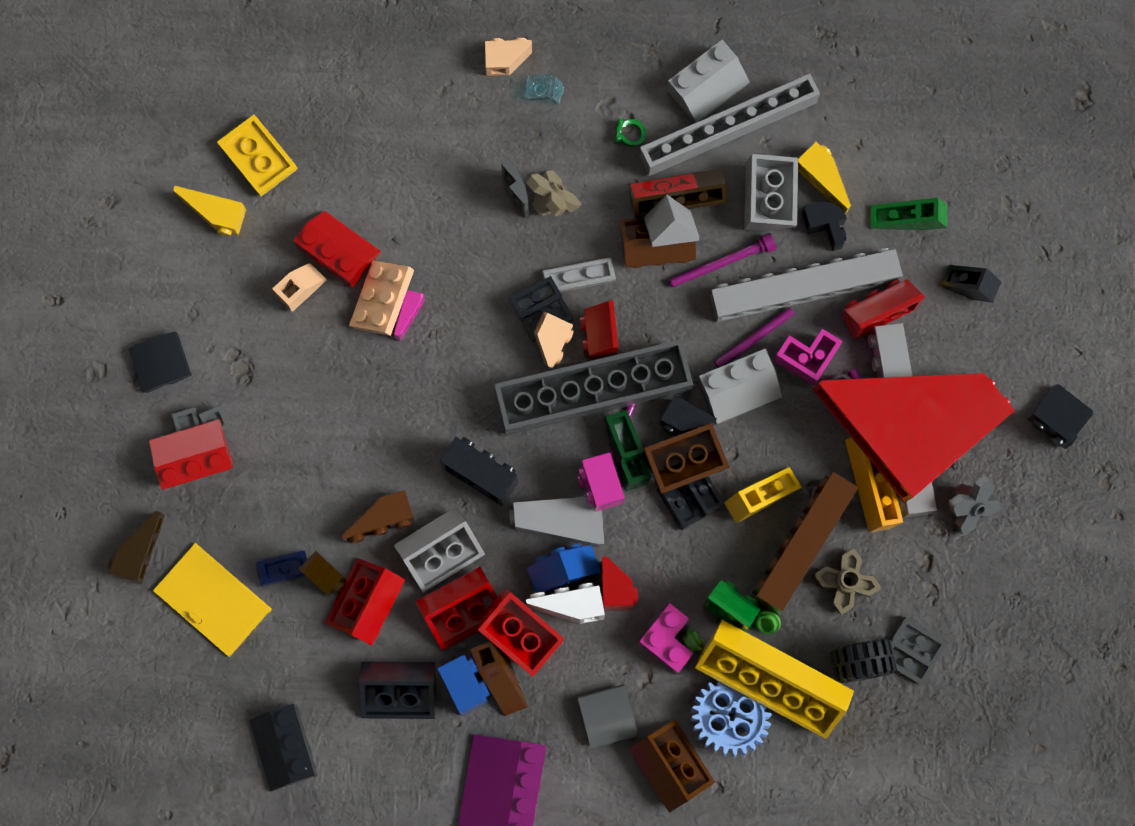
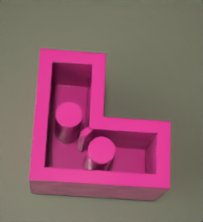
[774,329,843,386]
[577,453,625,512]
[639,604,693,675]

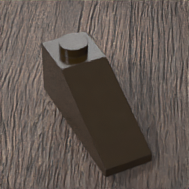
[108,511,165,585]
[299,551,345,597]

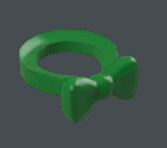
[614,118,646,147]

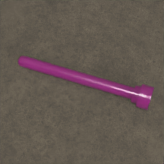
[669,232,777,287]

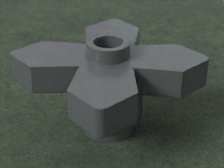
[948,475,1001,536]

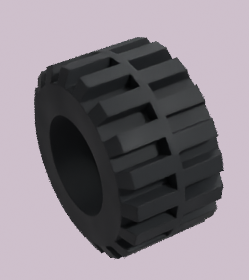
[830,639,897,683]

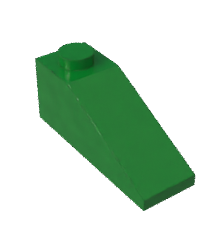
[871,197,947,230]

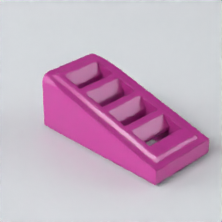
[394,290,425,341]

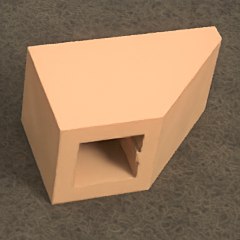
[485,38,532,76]
[272,263,327,312]
[534,312,574,368]

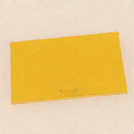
[153,543,272,657]

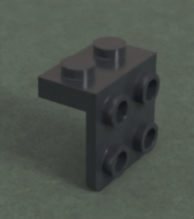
[1027,384,1093,449]

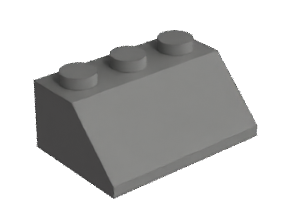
[667,40,750,123]
[744,154,798,232]
[698,349,782,425]
[394,507,485,593]

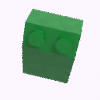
[702,580,761,632]

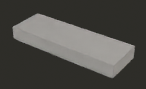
[542,257,616,292]

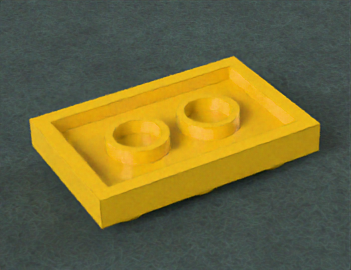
[217,114,298,197]

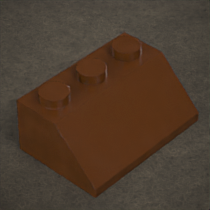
[619,218,696,268]
[643,423,730,494]
[629,720,715,813]

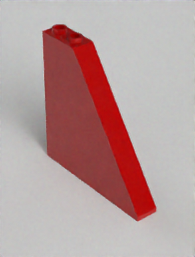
[812,373,1015,502]

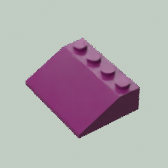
[458,735,547,826]

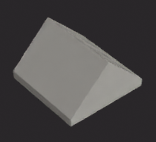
[644,194,699,247]

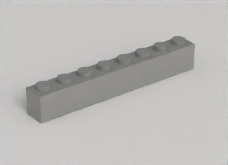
[639,74,820,176]
[710,248,903,323]
[868,323,937,518]

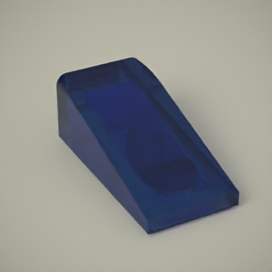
[256,550,307,587]

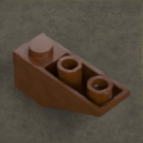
[342,490,415,544]
[470,641,528,716]

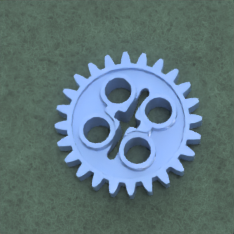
[691,680,772,758]

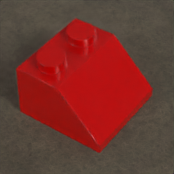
[580,300,618,360]
[601,557,638,611]

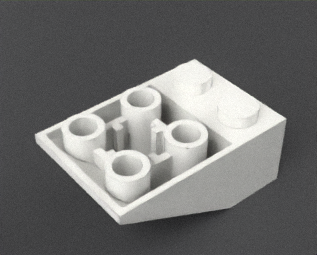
[526,583,605,624]

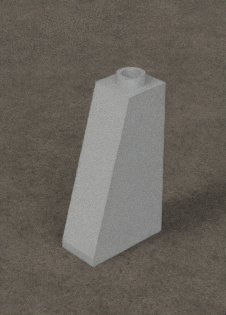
[509,497,604,547]

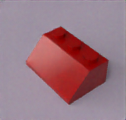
[293,211,381,289]
[841,279,925,340]
[149,419,234,490]
[324,558,405,646]
[416,566,497,651]
[477,588,565,677]

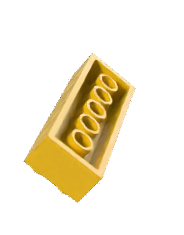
[695,620,854,739]

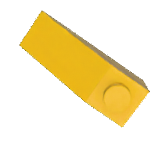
[798,142,851,214]
[174,186,246,237]
[724,467,802,523]

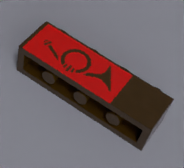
[628,168,727,218]

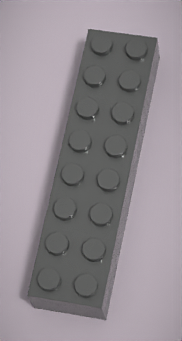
[494,340,693,436]

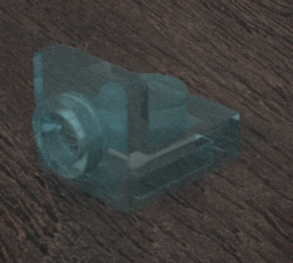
[525,74,564,104]

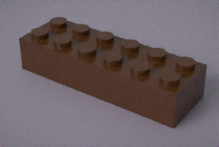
[752,472,859,615]

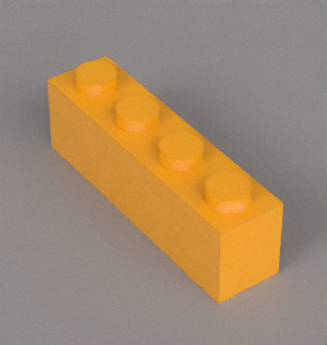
[845,437,903,533]

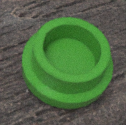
[757,610,781,634]
[682,629,704,653]

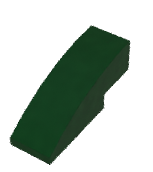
[604,410,651,491]

